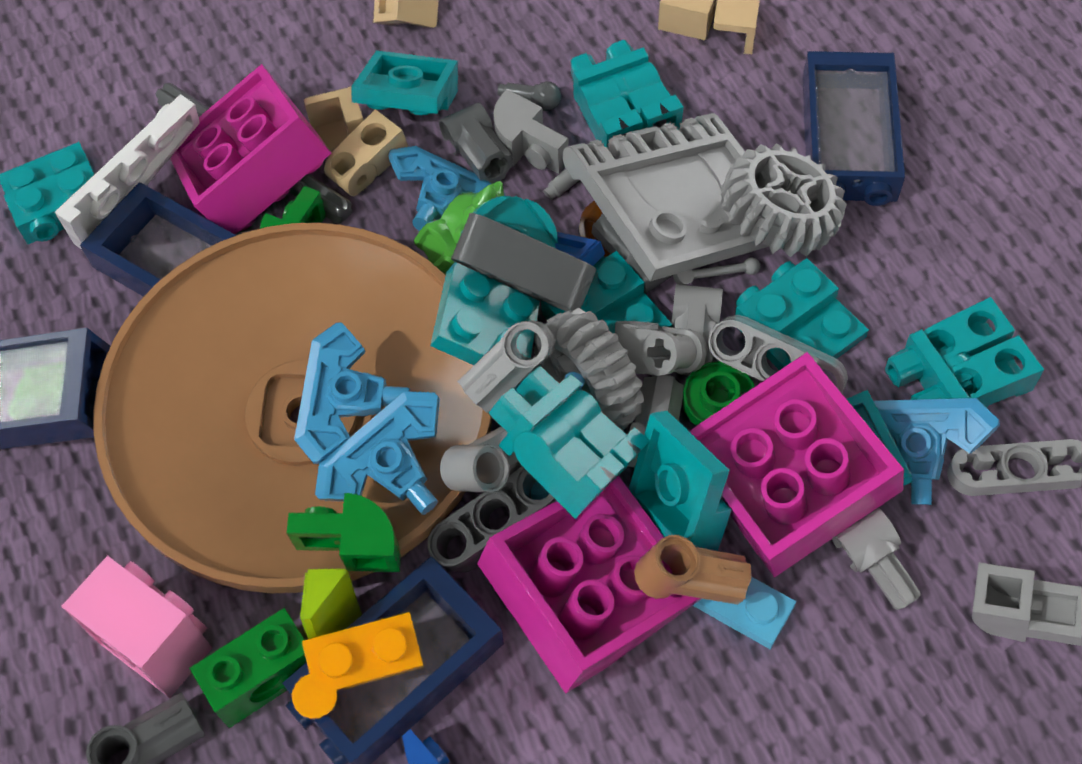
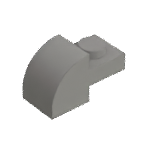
[494,89,568,174]
[972,563,1082,646]

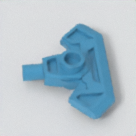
[388,146,506,231]
[294,323,411,464]
[315,391,440,515]
[874,398,1000,505]

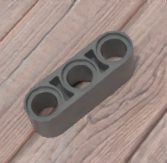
[451,213,597,311]
[427,466,557,573]

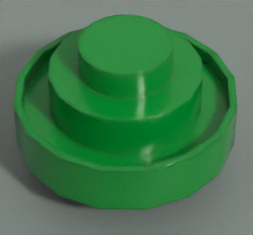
[683,361,754,426]

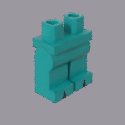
[571,39,684,148]
[885,297,1044,407]
[488,365,650,519]

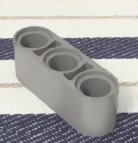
[708,315,848,394]

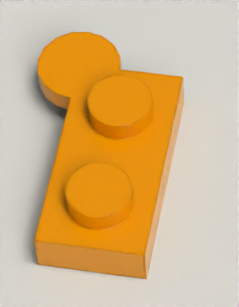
[292,612,423,719]

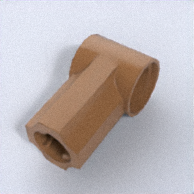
[634,535,751,605]

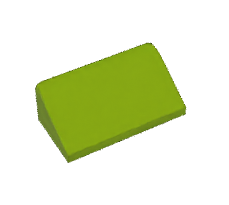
[300,569,362,639]

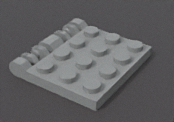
[563,113,769,282]

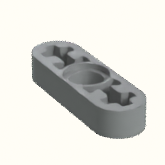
[947,439,1082,496]

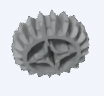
[721,143,847,257]
[533,308,644,430]

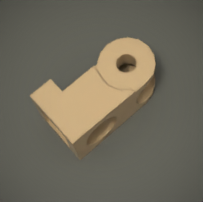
[324,109,409,196]

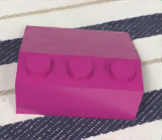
[170,64,331,235]
[689,352,904,578]
[477,476,701,694]

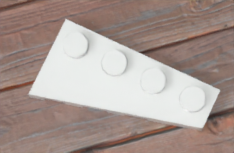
[55,94,200,249]

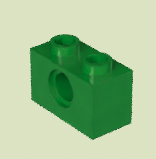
[189,608,307,728]

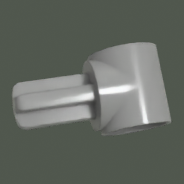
[832,507,921,610]

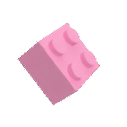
[61,555,212,698]

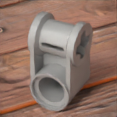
[615,321,707,376]

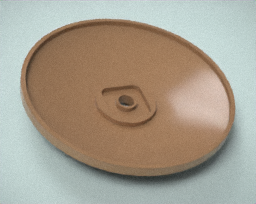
[94,223,492,593]

